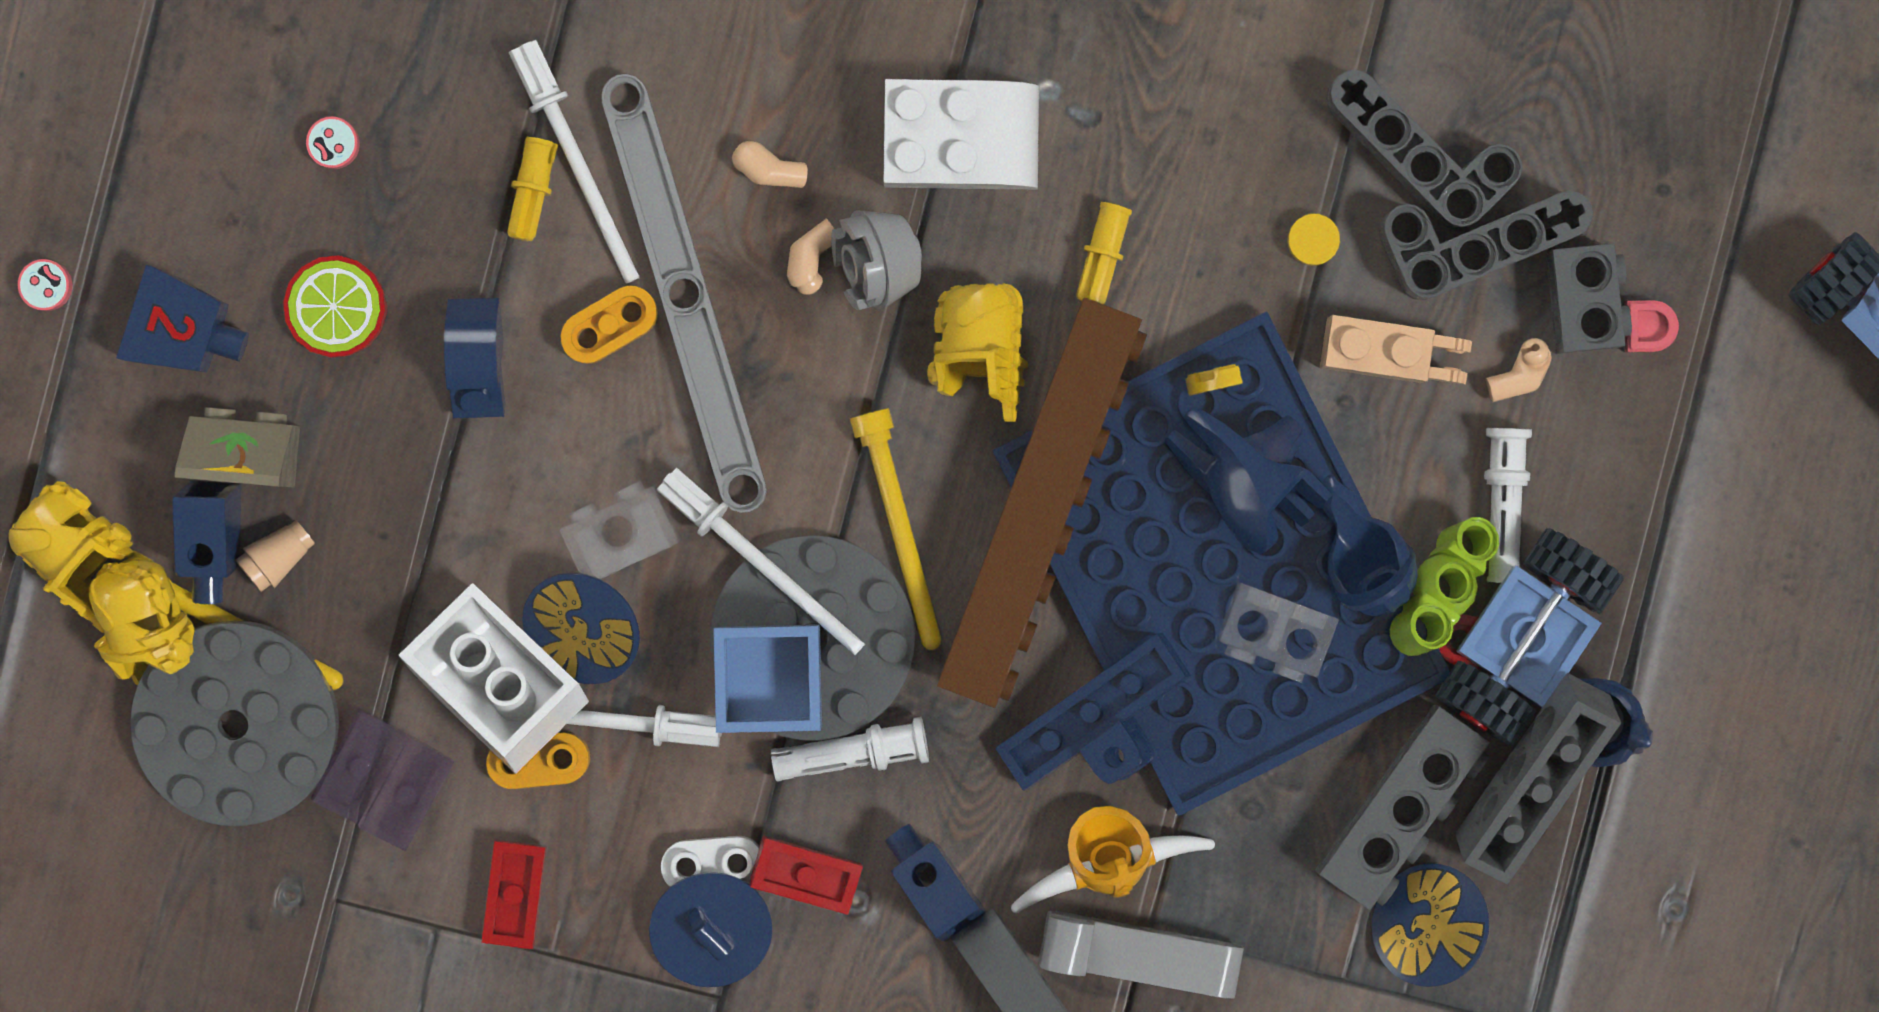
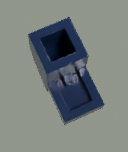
[444,298,505,418]

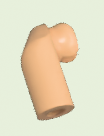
[787,218,834,295]

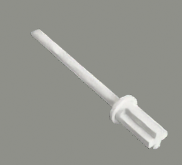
[508,40,639,284]
[657,468,865,655]
[567,705,722,747]

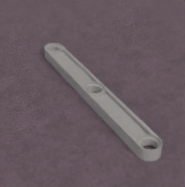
[601,74,767,513]

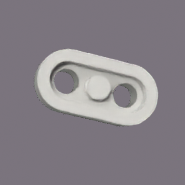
[661,836,759,887]

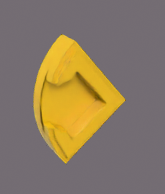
[1185,364,1243,396]

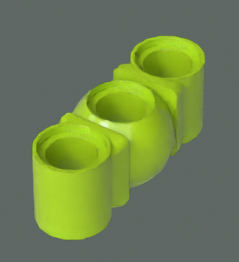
[1390,517,1499,656]

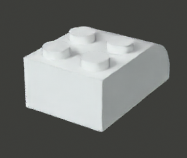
[884,79,1039,190]
[399,583,589,774]

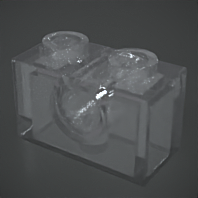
[559,481,682,580]

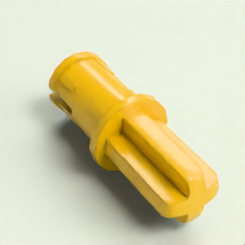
[507,137,558,241]
[1076,202,1132,305]

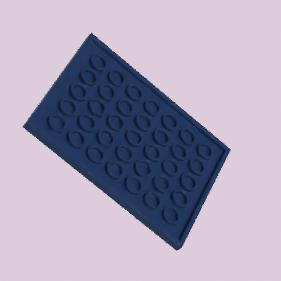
[992,311,1450,817]

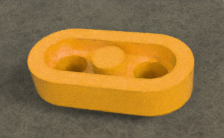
[561,286,658,364]
[486,732,590,789]

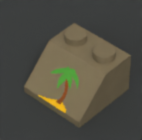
[175,408,300,487]

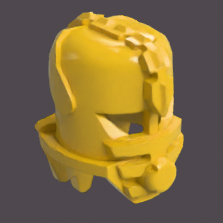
[927,283,1028,422]
[9,481,135,633]
[89,558,195,685]

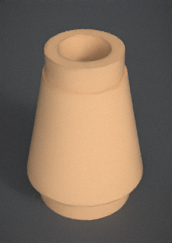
[236,520,315,592]

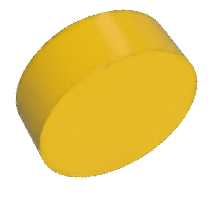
[1287,214,1340,266]

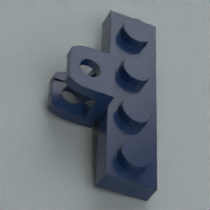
[996,633,1191,791]

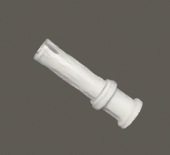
[1484,428,1532,583]
[771,717,929,782]

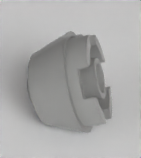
[831,210,922,311]

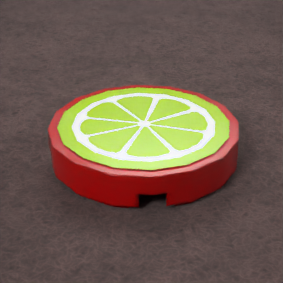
[283,255,388,358]

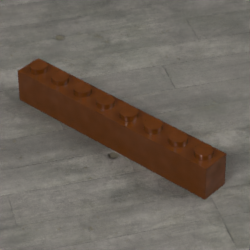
[937,297,1147,708]

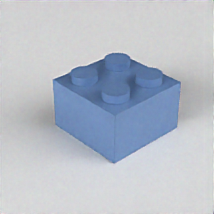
[714,624,822,733]

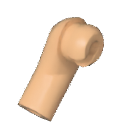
[732,141,808,188]
[1486,338,1552,402]

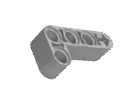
[1038,911,1244,999]

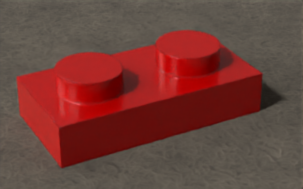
[748,835,863,915]
[481,839,547,949]

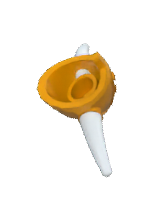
[1011,806,1215,913]

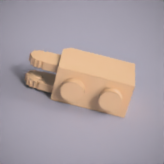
[1320,315,1472,384]

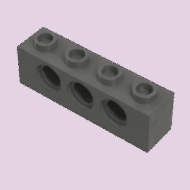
[1455,673,1621,885]
[1315,704,1490,910]

